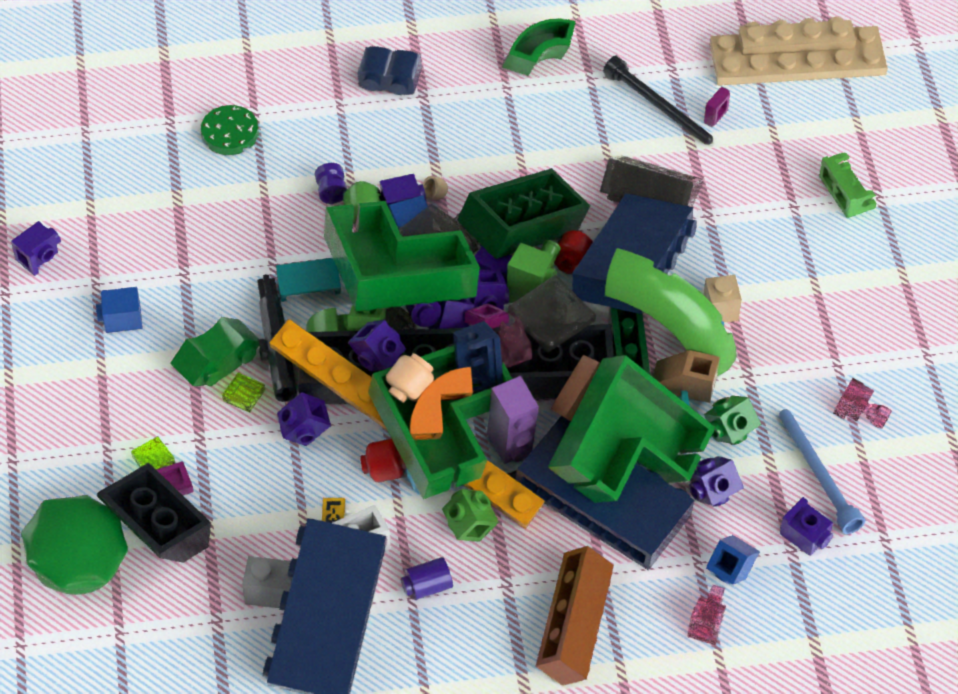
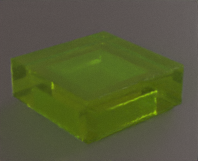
[222,372,265,413]
[131,436,175,470]

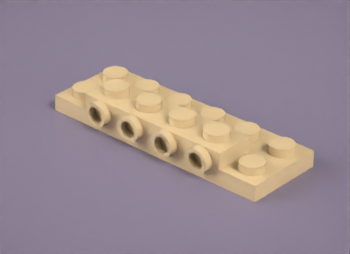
[710,16,888,86]

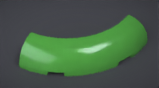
[605,248,737,376]

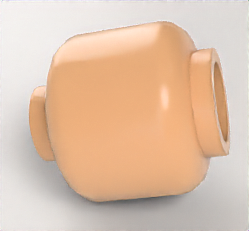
[386,353,434,403]

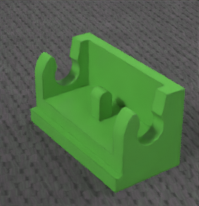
[819,152,877,218]

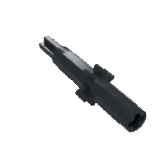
[257,274,297,402]

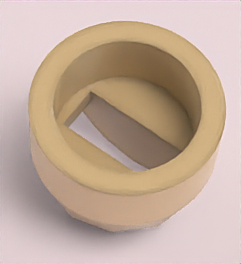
[423,176,448,200]

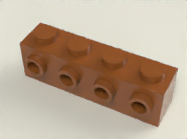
[535,545,614,686]

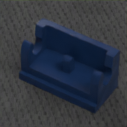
[453,321,503,395]

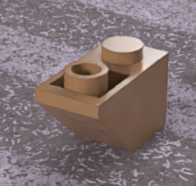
[652,350,720,403]

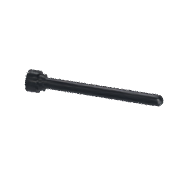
[603,55,713,145]

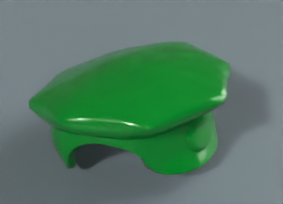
[21,495,128,595]

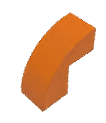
[408,367,473,440]

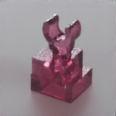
[498,316,532,368]
[833,378,892,429]
[687,584,726,646]

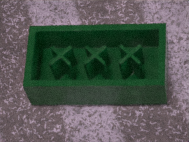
[457,168,591,259]

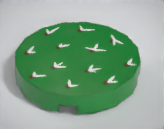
[201,105,259,155]

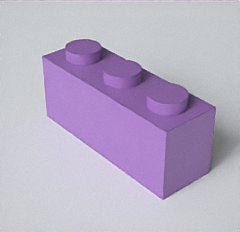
[487,376,539,464]

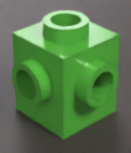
[442,489,499,542]

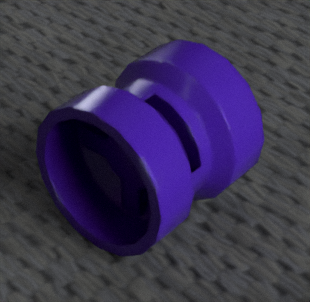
[314,162,347,204]

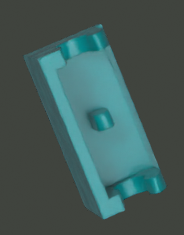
[276,257,341,302]

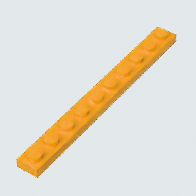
[269,319,545,529]

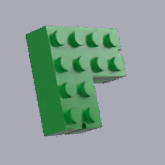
[324,201,480,311]
[368,345,512,500]
[548,355,716,503]

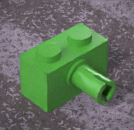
[507,240,561,314]

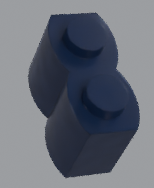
[357,46,422,95]

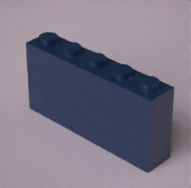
[572,193,697,314]
[516,416,695,571]
[263,518,387,694]

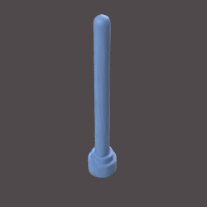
[779,409,866,534]

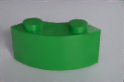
[502,18,576,76]
[170,317,259,386]

